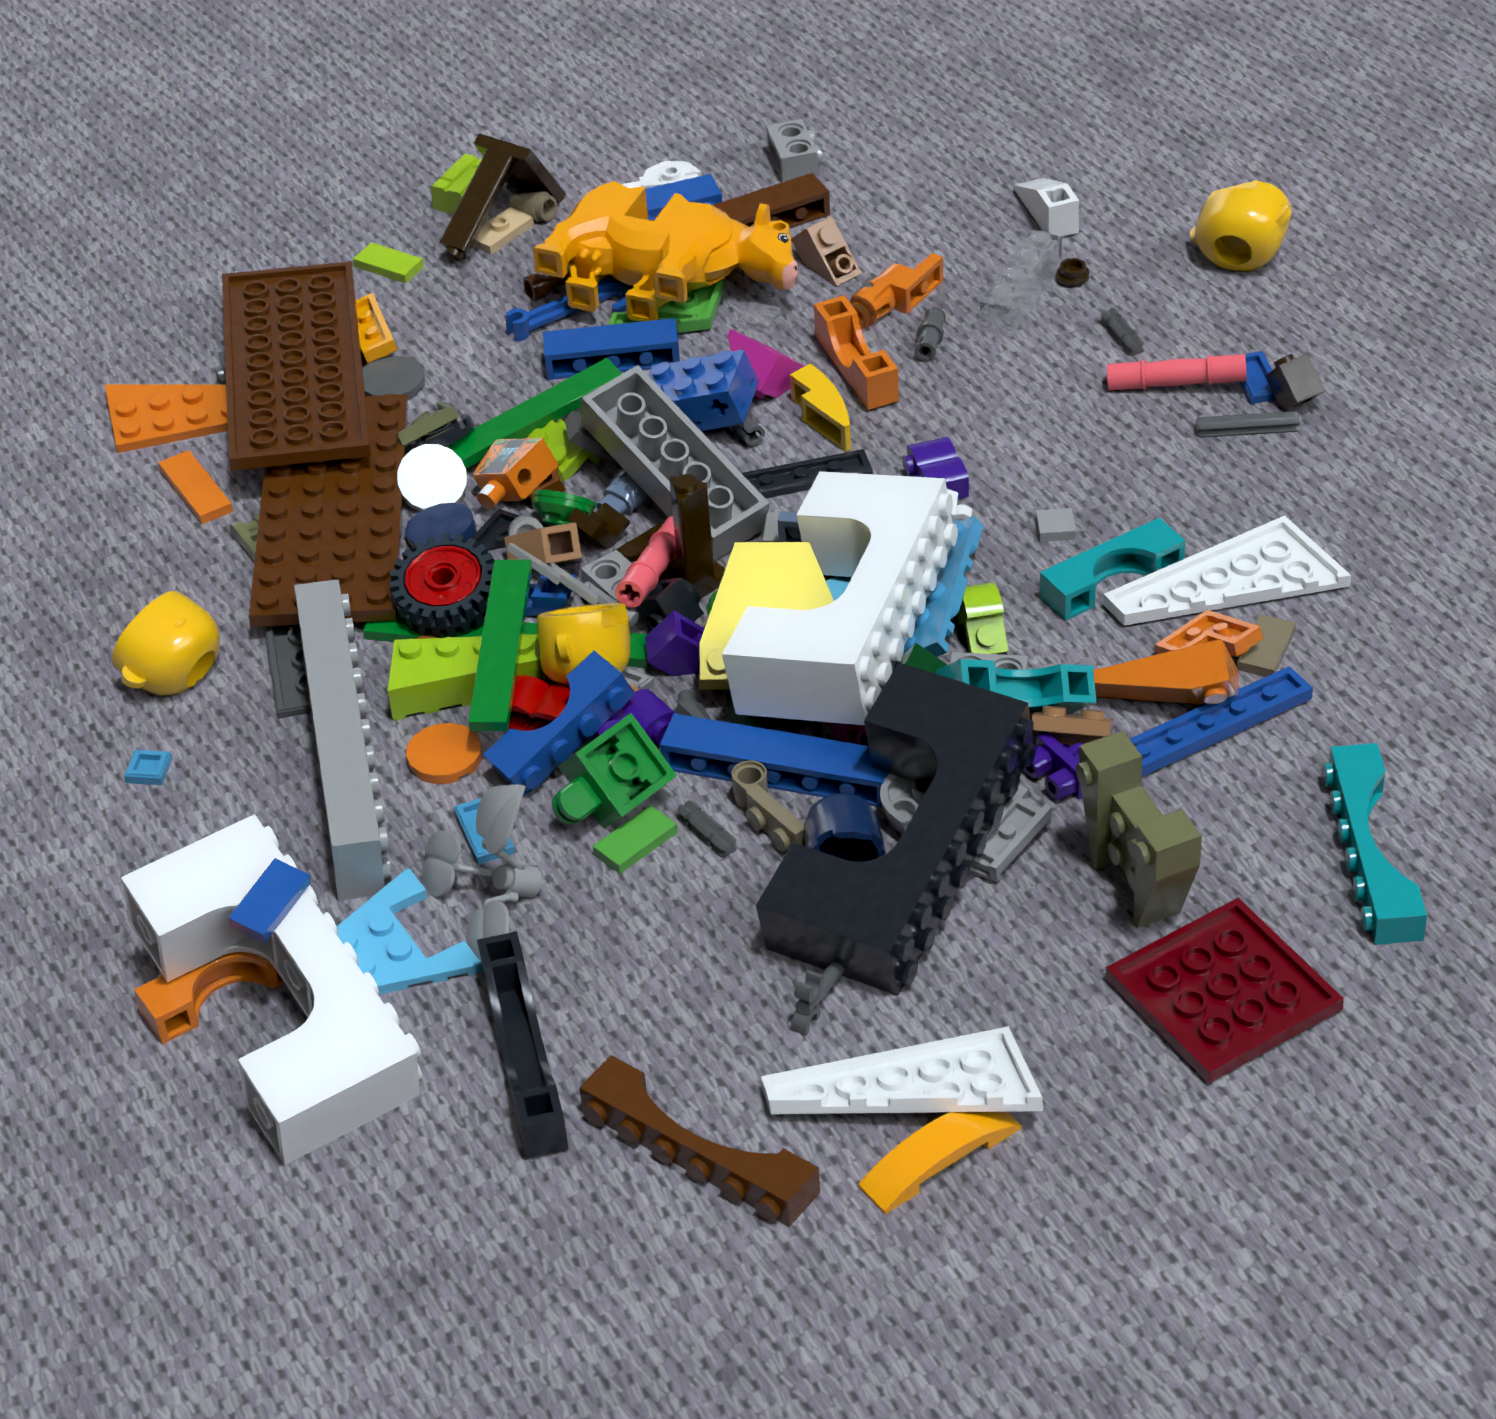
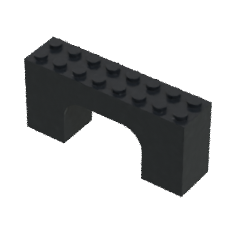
[756,662,1036,996]

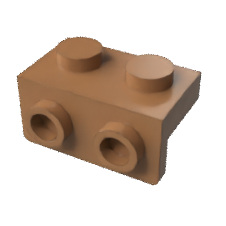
[1032,706,1114,746]

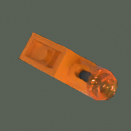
[849,253,943,329]

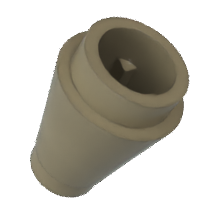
[509,192,557,223]

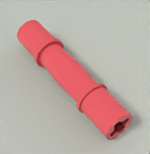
[1107,354,1247,391]
[615,516,677,608]

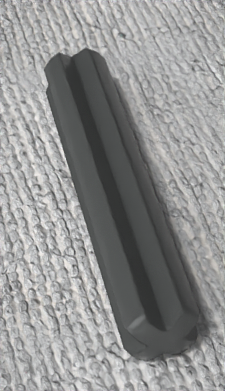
[1195,411,1300,437]

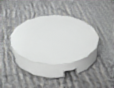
[397,444,467,511]

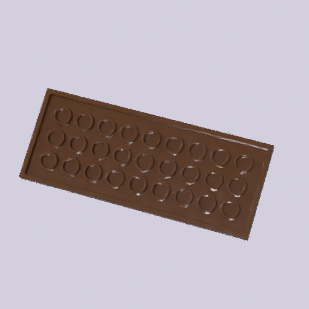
[222,261,371,471]
[249,393,408,627]

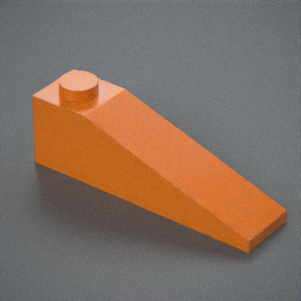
[1093,639,1239,704]

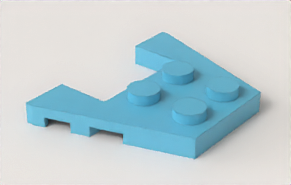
[337,868,482,995]

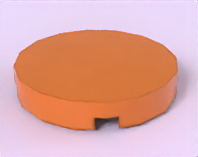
[406,723,482,784]

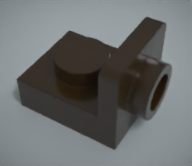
[567,503,630,549]

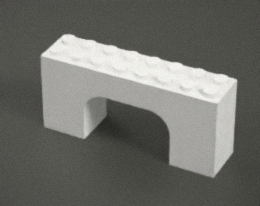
[722,471,958,725]
[121,814,422,1165]

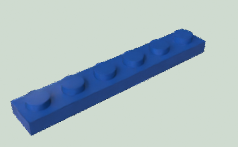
[1130,666,1313,777]

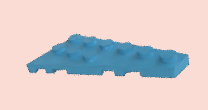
[893,516,984,669]

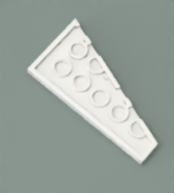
[1103,516,1351,626]
[761,1026,1043,1114]

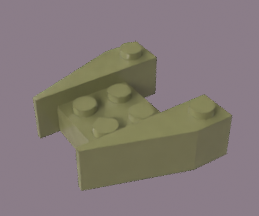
[1076,731,1202,928]

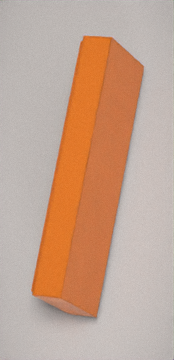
[158,450,234,524]

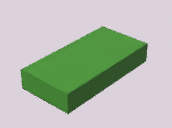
[592,805,678,874]

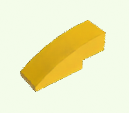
[790,363,851,452]

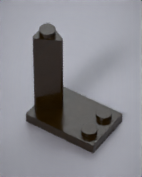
[439,133,566,261]
[610,474,726,599]

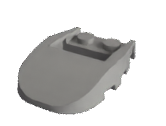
[880,774,1052,882]

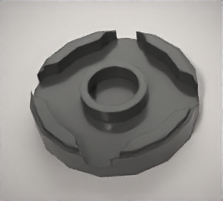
[362,356,425,400]

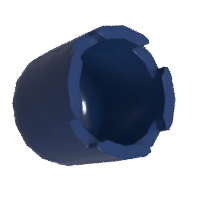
[804,793,886,862]

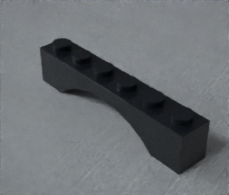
[477,931,569,1158]

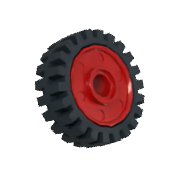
[389,534,494,638]

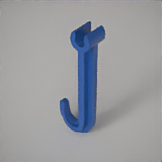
[506,279,632,342]

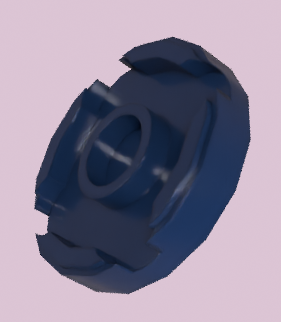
[405,502,477,550]

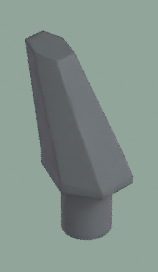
[675,690,710,719]

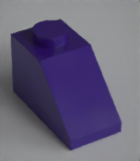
[645,610,705,676]

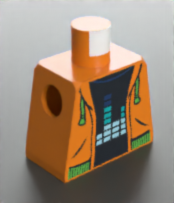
[473,438,559,509]

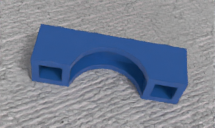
[483,650,635,796]

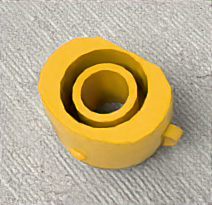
[1190,180,1292,272]
[112,591,220,696]
[537,603,631,686]

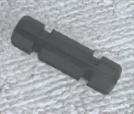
[1101,308,1144,356]
[677,800,737,857]

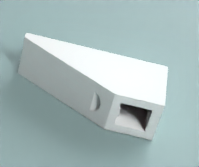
[1014,178,1079,240]

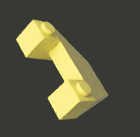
[699,542,834,690]

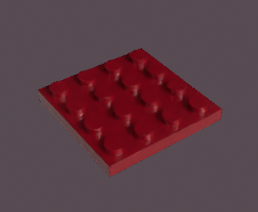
[1106,897,1344,1084]

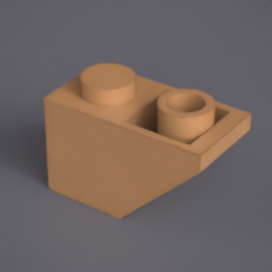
[791,216,862,287]
[504,522,582,569]

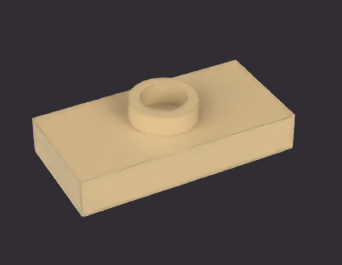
[473,207,534,255]

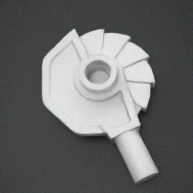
[622,161,702,188]

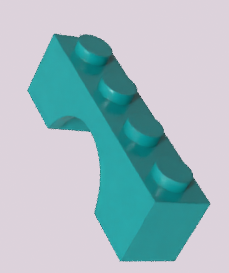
[1040,517,1186,621]
[937,659,1097,713]

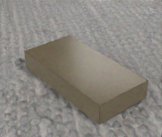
[1237,614,1296,677]

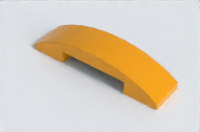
[858,1112,1022,1214]

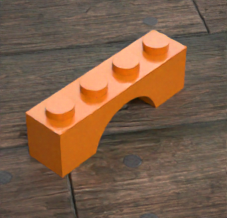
[814,295,899,410]
[134,952,284,1045]

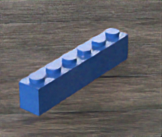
[660,713,889,808]

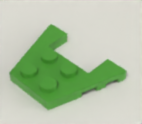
[608,279,724,333]

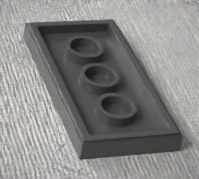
[264,625,311,719]

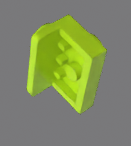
[525,419,601,481]

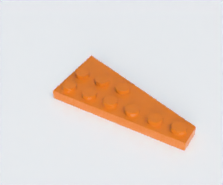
[104,384,228,453]

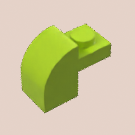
[956,582,1009,654]

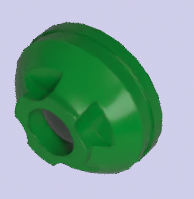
[532,489,596,526]

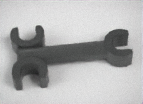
[791,962,845,1035]

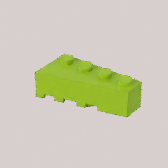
[387,634,546,721]

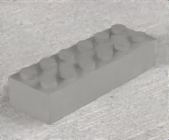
[581,365,770,560]

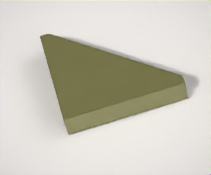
[397,401,459,446]

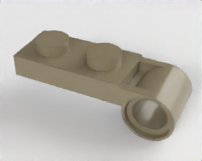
[732,760,806,852]

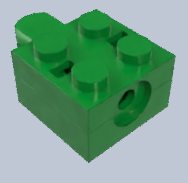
[551,713,677,829]

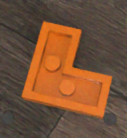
[1155,610,1263,657]

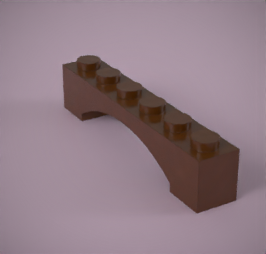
[579,1055,820,1227]

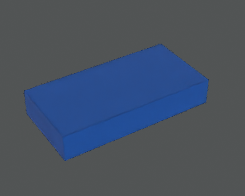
[1239,351,1276,404]
[228,858,311,943]

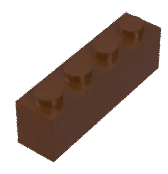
[713,173,830,228]

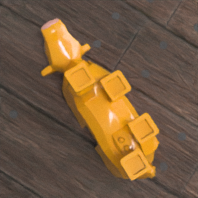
[533,181,798,322]

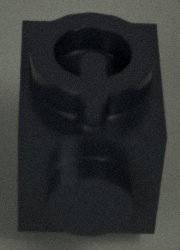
[640,577,704,630]

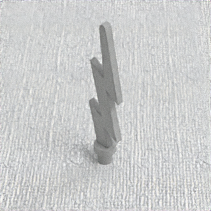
[507,543,639,625]

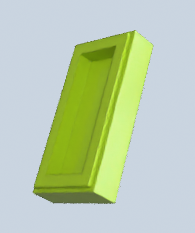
[353,242,424,284]

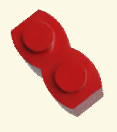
[509,675,570,731]

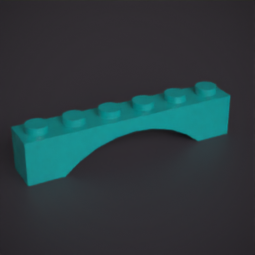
[1323,743,1427,945]

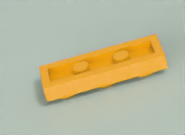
[356,292,398,363]

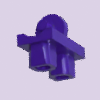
[1024,731,1084,801]

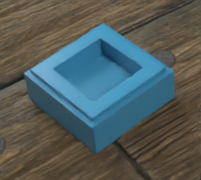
[124,750,173,785]

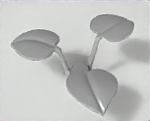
[422,784,542,960]

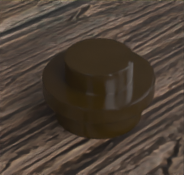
[1056,258,1089,286]

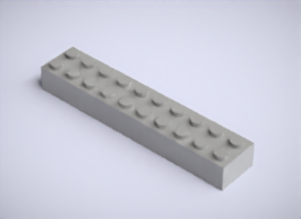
[294,579,392,901]

